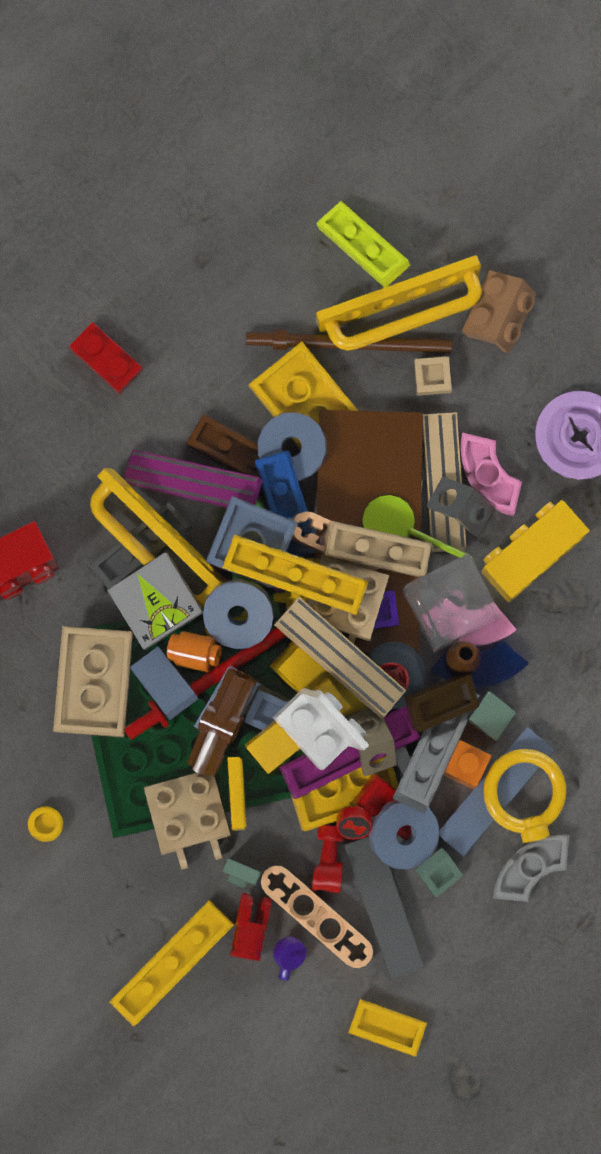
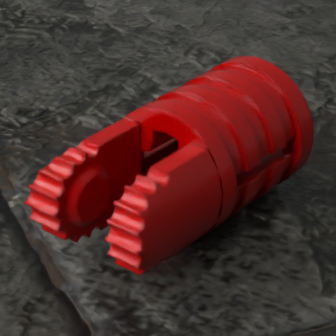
[229,892,272,962]

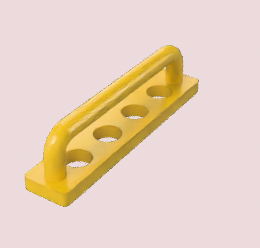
[316,255,482,351]
[90,468,228,608]

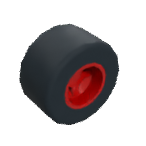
[368,642,425,710]

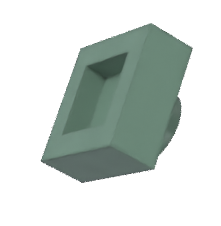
[415,848,463,898]
[223,858,261,889]

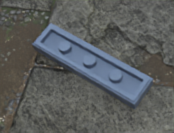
[439,727,554,857]

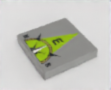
[107,552,203,650]

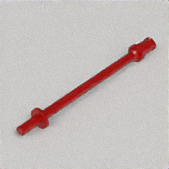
[124,627,287,740]

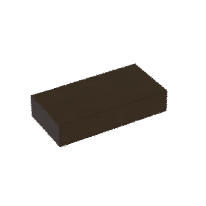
[404,672,479,732]

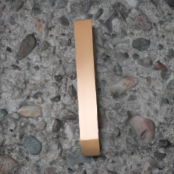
[261,866,373,968]

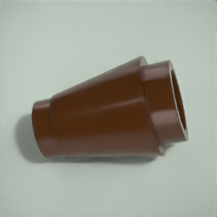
[446,641,481,675]

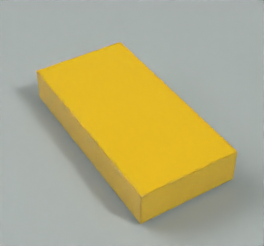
[228,757,247,831]
[348,999,427,1057]

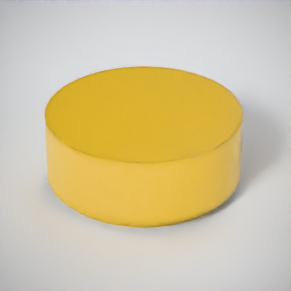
[28,806,64,842]

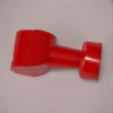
[312,825,345,893]

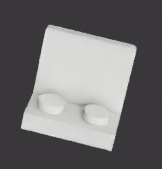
[273,688,369,771]

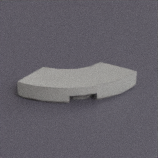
[492,835,570,902]

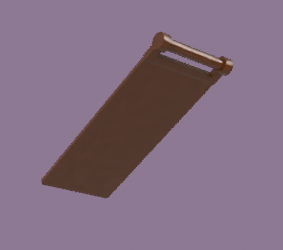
[316,410,423,675]

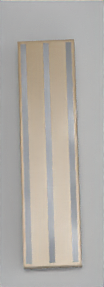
[423,412,466,552]
[274,597,406,719]

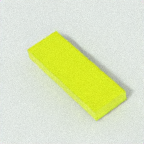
[316,201,410,288]

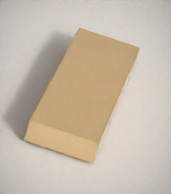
[322,521,432,578]

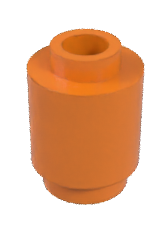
[167,631,222,672]

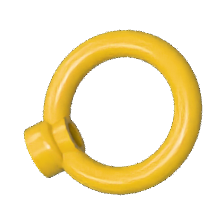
[483,749,566,843]

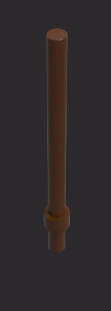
[246,329,452,353]

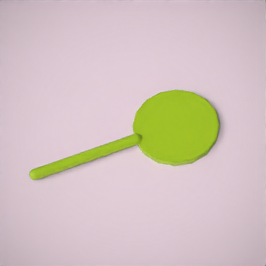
[362,495,473,562]

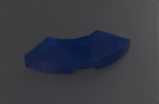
[430,640,529,688]

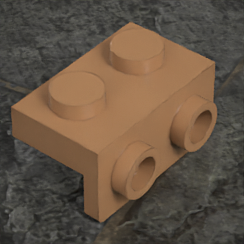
[462,270,536,353]

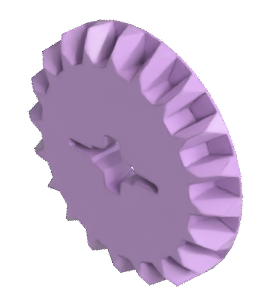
[535,391,601,480]

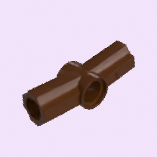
[187,668,257,776]

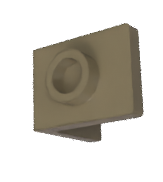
[344,707,397,777]

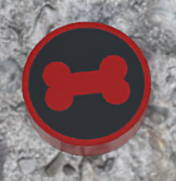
[336,806,372,839]

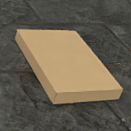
[53,626,133,737]

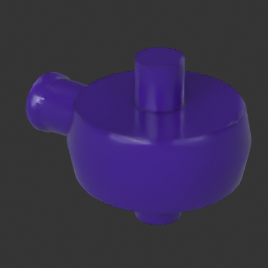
[273,936,306,981]

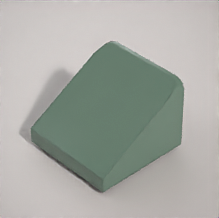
[467,691,516,741]

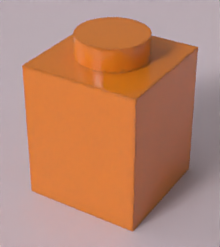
[443,740,492,790]

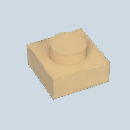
[414,356,452,396]

